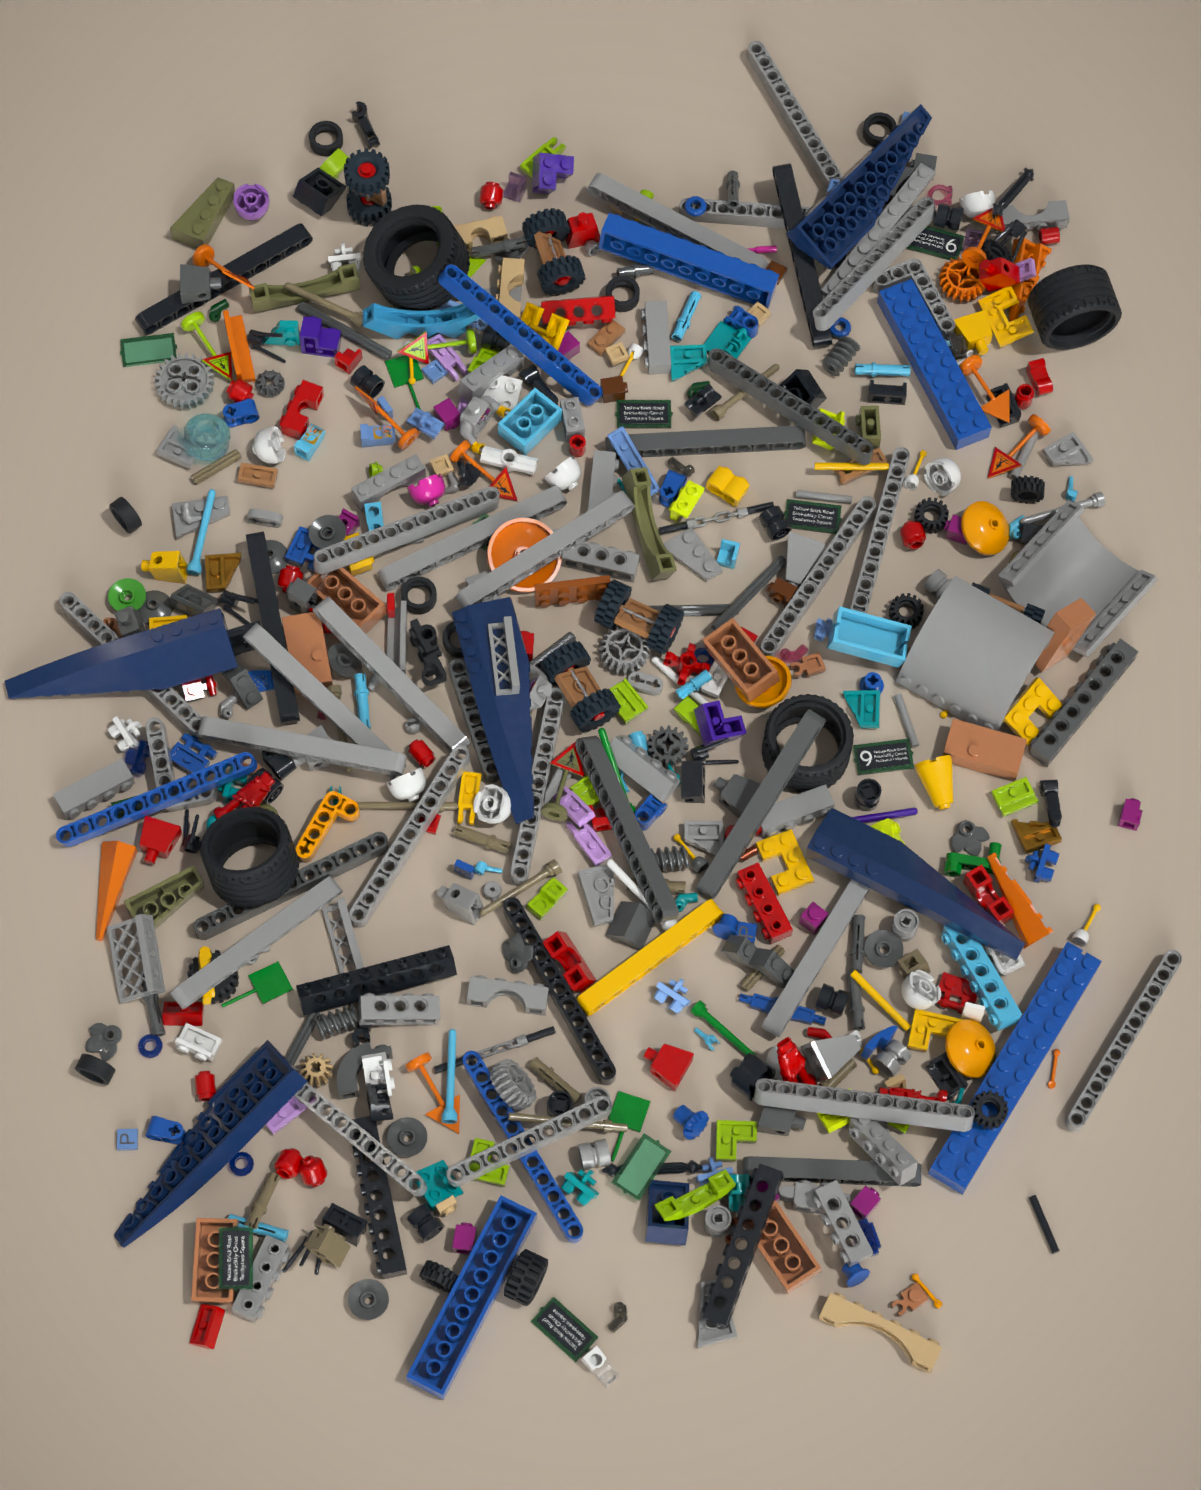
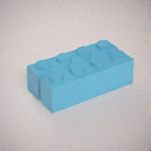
[827,606,912,668]

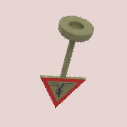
[541,742,585,821]

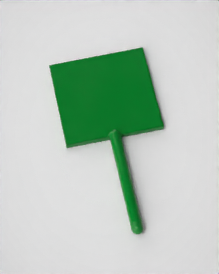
[385,355,424,409]
[221,961,293,1007]
[609,1091,651,1162]

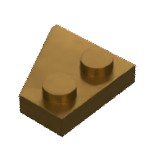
[205,553,242,592]
[1011,819,1062,854]

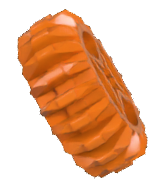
[938,255,986,303]

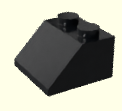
[293,167,347,216]
[779,369,827,416]

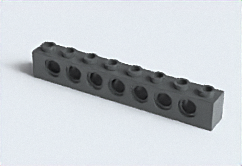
[1029,639,1139,767]

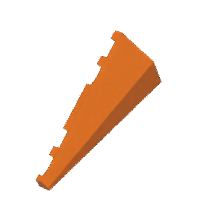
[1009,238,1052,322]
[96,841,137,942]
[987,853,1053,949]

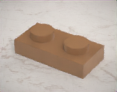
[588,319,625,356]
[237,463,278,488]

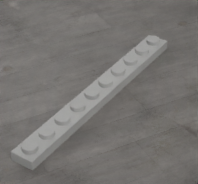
[821,163,936,297]

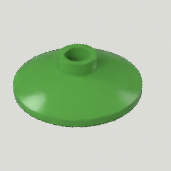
[108,578,146,611]

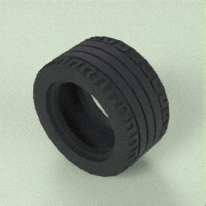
[363,204,470,311]

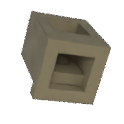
[897,949,931,979]

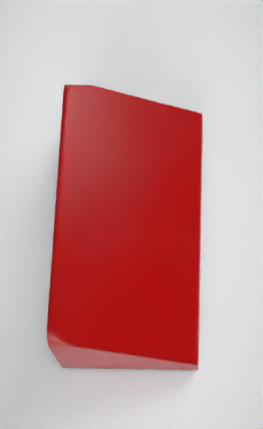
[162,1001,204,1026]
[189,1304,225,1349]

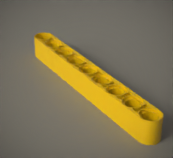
[576,899,724,1016]

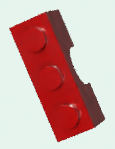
[279,380,324,440]
[963,865,1015,925]
[543,931,597,992]

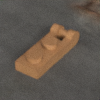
[834,447,888,485]

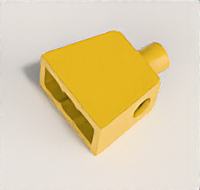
[954,310,992,355]
[141,551,188,584]

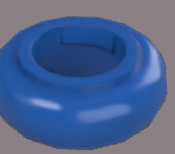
[684,196,707,217]
[830,317,851,338]

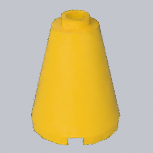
[915,755,954,810]

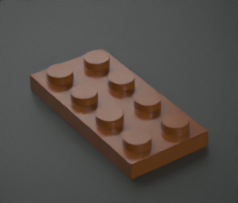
[534,575,611,608]

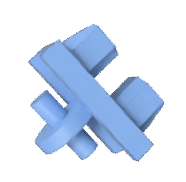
[654,978,691,1014]

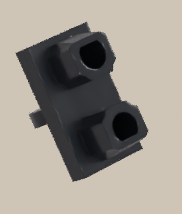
[685,384,722,417]

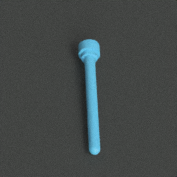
[186,489,216,576]
[441,1029,458,1124]

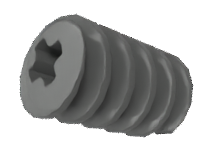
[822,336,860,376]
[650,845,689,871]
[314,1004,358,1039]

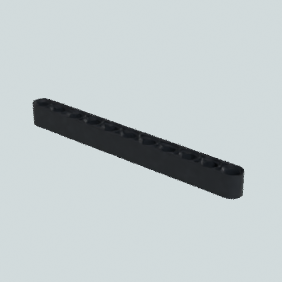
[772,163,832,348]
[135,223,313,335]
[246,531,300,724]
[503,897,616,1085]

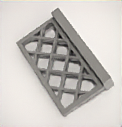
[107,914,166,1004]

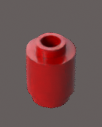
[1014,384,1034,409]
[408,739,436,768]
[195,1071,216,1101]

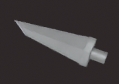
[544,768,573,804]

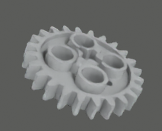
[154,353,215,409]

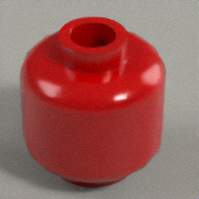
[479,182,503,210]
[226,379,254,403]
[899,521,926,550]
[277,565,304,593]
[274,1148,303,1179]
[298,1155,328,1187]

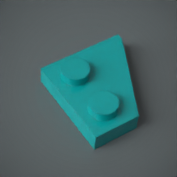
[265,320,300,346]
[670,344,707,382]
[843,690,881,728]

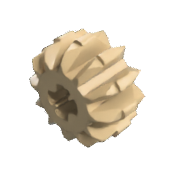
[299,1053,334,1087]

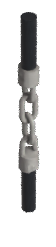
[659,501,774,535]
[434,1026,556,1074]

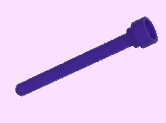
[852,807,918,823]

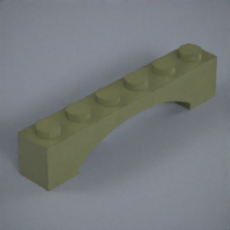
[249,263,360,313]
[622,467,677,581]

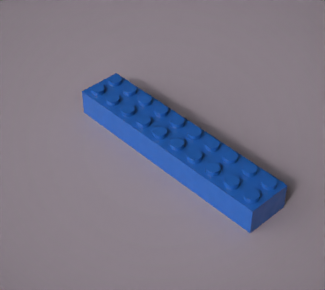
[598,213,780,309]
[877,279,992,450]
[406,1195,537,1400]

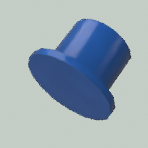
[859,672,884,693]
[713,914,738,940]
[842,1263,870,1287]

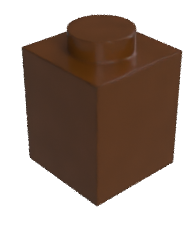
[600,376,628,404]

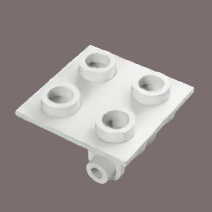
[483,375,523,414]

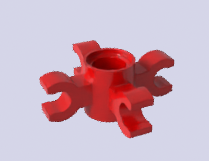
[663,643,710,686]

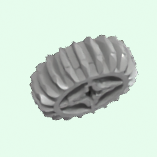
[599,626,650,675]
[490,1059,536,1111]

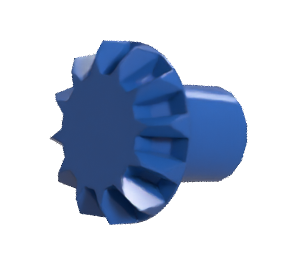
[673,1105,709,1140]

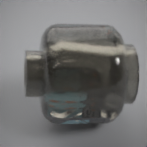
[944,332,967,360]

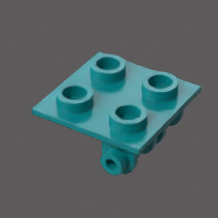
[704,321,752,359]
[415,1160,464,1210]

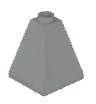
[786,532,825,587]
[800,1034,862,1082]

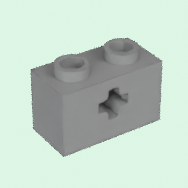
[560,397,585,442]

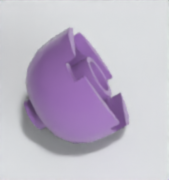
[233,183,270,220]

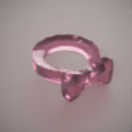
[928,184,953,205]

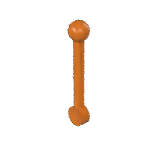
[1047,1049,1060,1089]

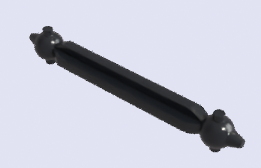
[992,168,1034,217]
[602,1160,702,1177]

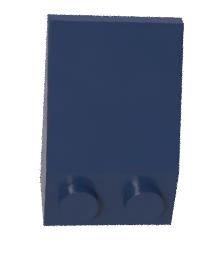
[645,1180,689,1246]

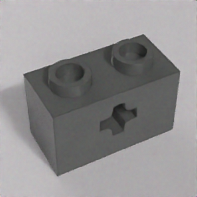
[287,577,319,614]

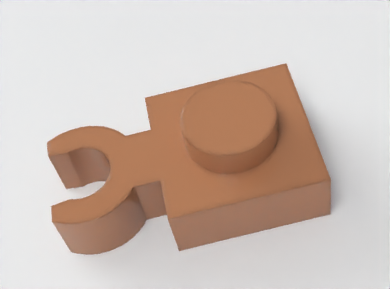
[790,652,826,678]
[891,1282,929,1317]

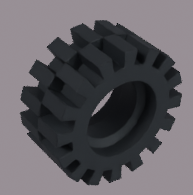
[981,239,1011,261]
[1011,475,1045,504]
[914,497,949,534]
[889,593,924,629]
[971,1090,1008,1130]
[419,1260,458,1293]

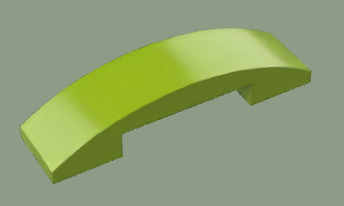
[655,1169,736,1221]

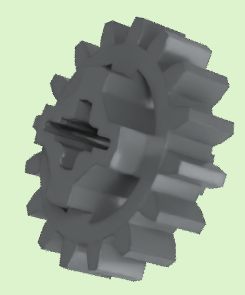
[647,725,689,767]

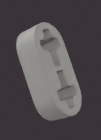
[247,509,283,528]
[628,671,663,696]

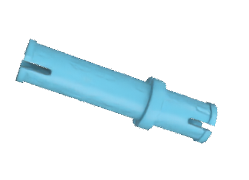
[671,291,702,342]
[854,362,911,377]
[354,673,371,729]
[228,1213,289,1242]

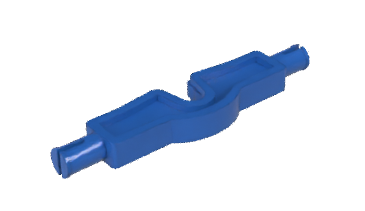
[739,993,827,1025]

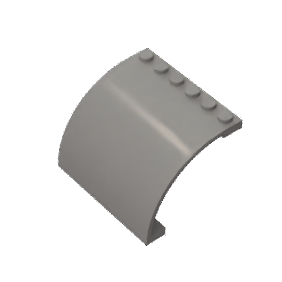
[998,500,1157,657]
[896,576,1055,731]

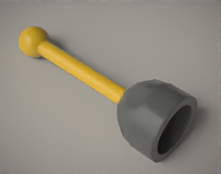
[673,834,709,874]

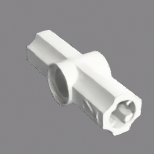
[480,446,538,475]

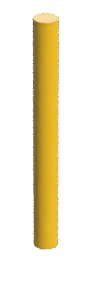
[814,462,889,470]
[850,970,911,1031]

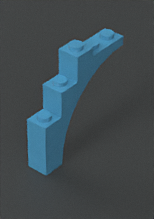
[363,303,480,340]

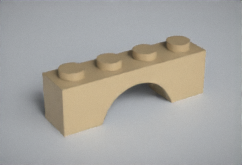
[496,258,525,319]

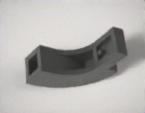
[337,1042,393,1100]

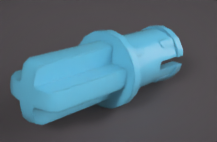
[676,669,712,699]

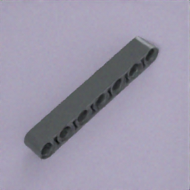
[449,659,500,783]

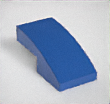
[861,1025,898,1060]

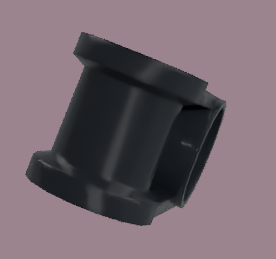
[262,750,296,781]

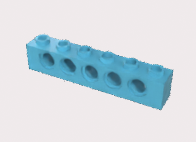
[941,925,1022,1031]

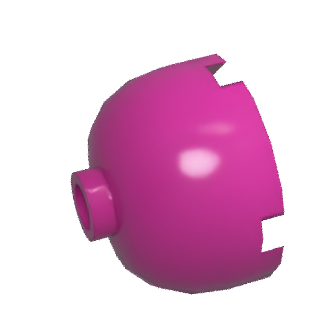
[407,474,445,507]

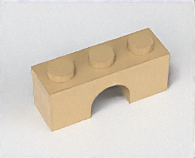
[454,216,508,252]

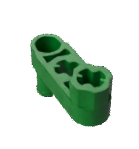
[944,842,1002,877]

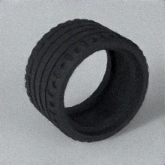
[1027,264,1122,350]
[762,694,854,793]
[200,807,299,908]

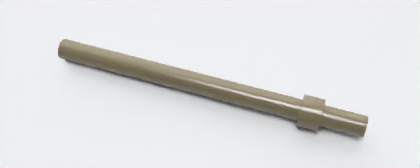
[348,802,459,812]
[508,1112,628,1133]

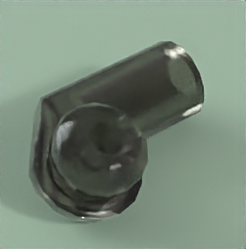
[668,457,695,477]
[607,1302,628,1333]

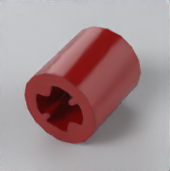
[1039,227,1060,245]
[569,434,586,458]

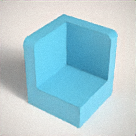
[717,539,740,569]

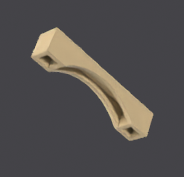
[818,1292,942,1373]

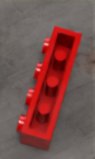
[735,862,793,945]

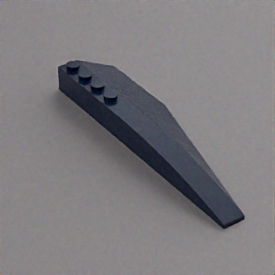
[786,104,932,269]
[452,597,534,824]
[4,608,238,699]
[805,808,1025,961]
[114,1040,308,1248]

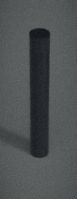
[1029,1195,1060,1254]

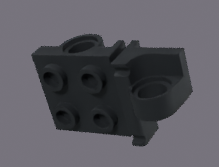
[409,618,447,686]

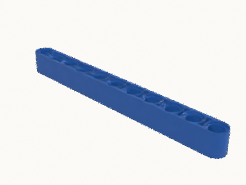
[438,264,603,406]
[56,752,258,847]
[463,1051,583,1243]

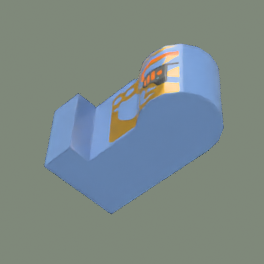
[360,424,395,448]

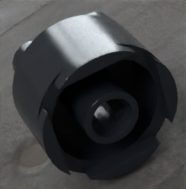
[730,1053,776,1101]

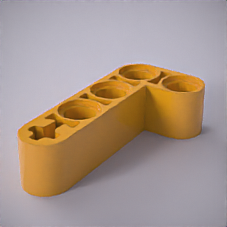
[296,791,360,863]

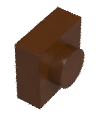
[766,260,787,285]

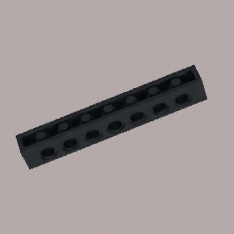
[296,945,457,1015]
[352,1116,407,1280]
[701,1163,784,1329]

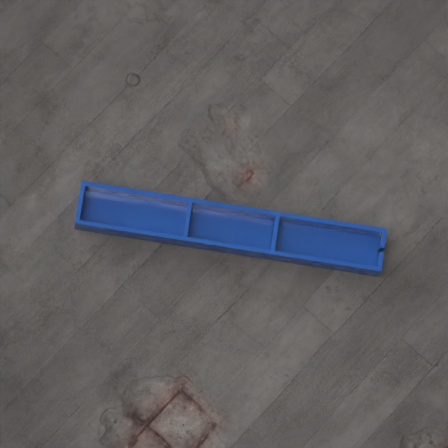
[928,941,1102,1195]

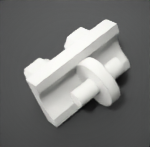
[328,243,361,272]
[108,716,142,752]

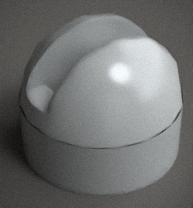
[584,240,600,256]
[405,718,420,735]

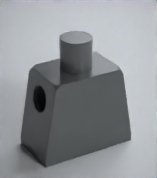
[180,264,222,304]
[115,606,146,637]
[714,774,760,818]
[757,1106,806,1136]

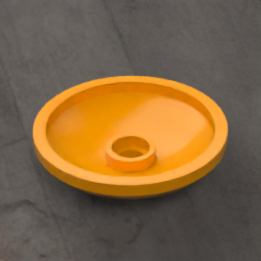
[961,501,1009,556]
[735,656,792,708]
[945,1019,996,1078]

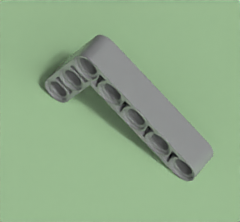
[872,259,955,339]
[146,717,217,812]

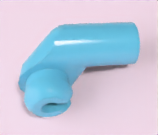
[1009,515,1025,540]

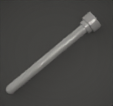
[1020,492,1105,525]

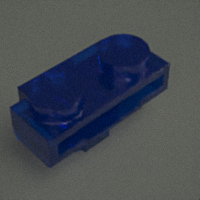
[125,740,150,777]
[858,1218,881,1256]

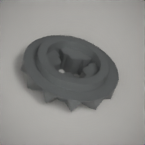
[255,370,285,397]

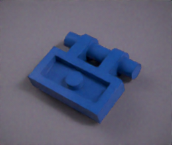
[285,526,326,571]
[170,733,218,773]

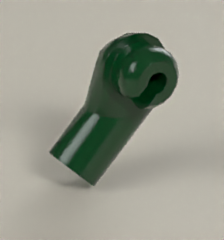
[209,299,229,322]
[687,381,710,399]

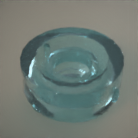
[183,413,231,461]

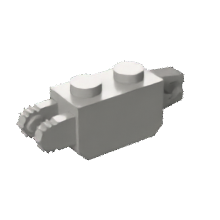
[778,1180,850,1215]

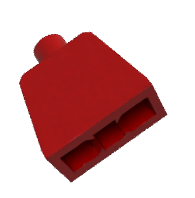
[565,212,600,249]
[979,257,1020,292]
[139,816,182,865]
[644,1044,694,1091]

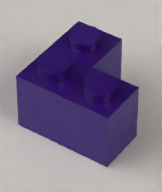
[532,153,574,194]
[300,316,342,358]
[694,701,747,746]

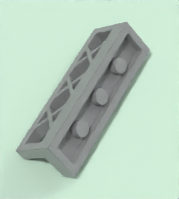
[387,601,407,674]
[488,616,520,696]
[322,897,364,974]

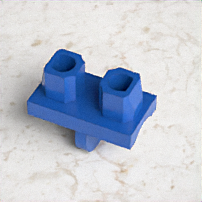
[1025,844,1059,883]

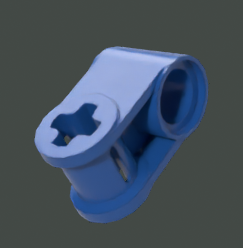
[724,305,758,338]
[223,399,260,428]
[659,470,687,507]
[635,794,668,831]
[145,1116,186,1145]

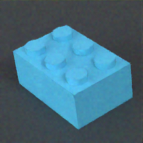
[498,388,562,456]

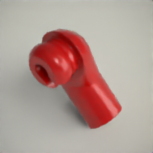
[807,1027,833,1040]

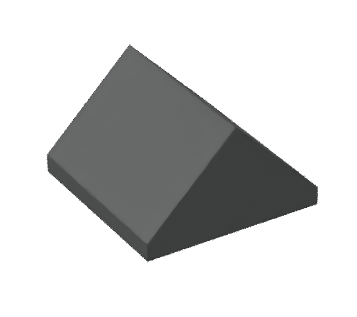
[170,584,220,617]
[606,901,655,951]

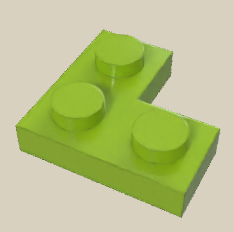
[716,1120,757,1162]
[469,1138,509,1187]

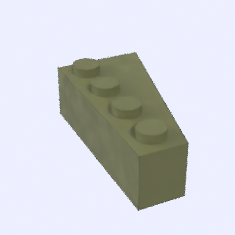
[170,177,235,249]
[124,865,204,929]

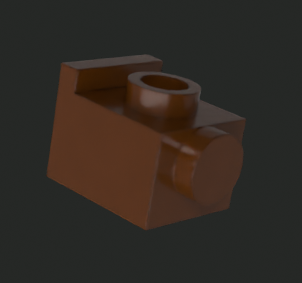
[766,577,797,608]

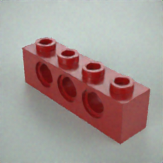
[541,295,616,326]

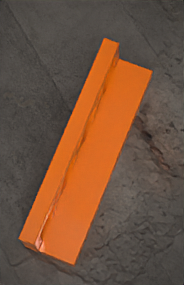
[223,310,255,383]

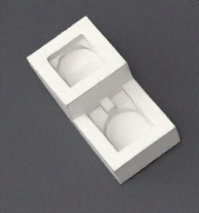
[960,1002,985,1023]

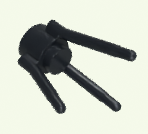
[994,219,1027,263]
[248,329,286,363]
[219,590,258,624]
[690,738,739,765]
[181,809,203,854]
[283,1231,321,1275]

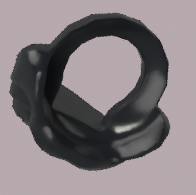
[457,458,481,487]

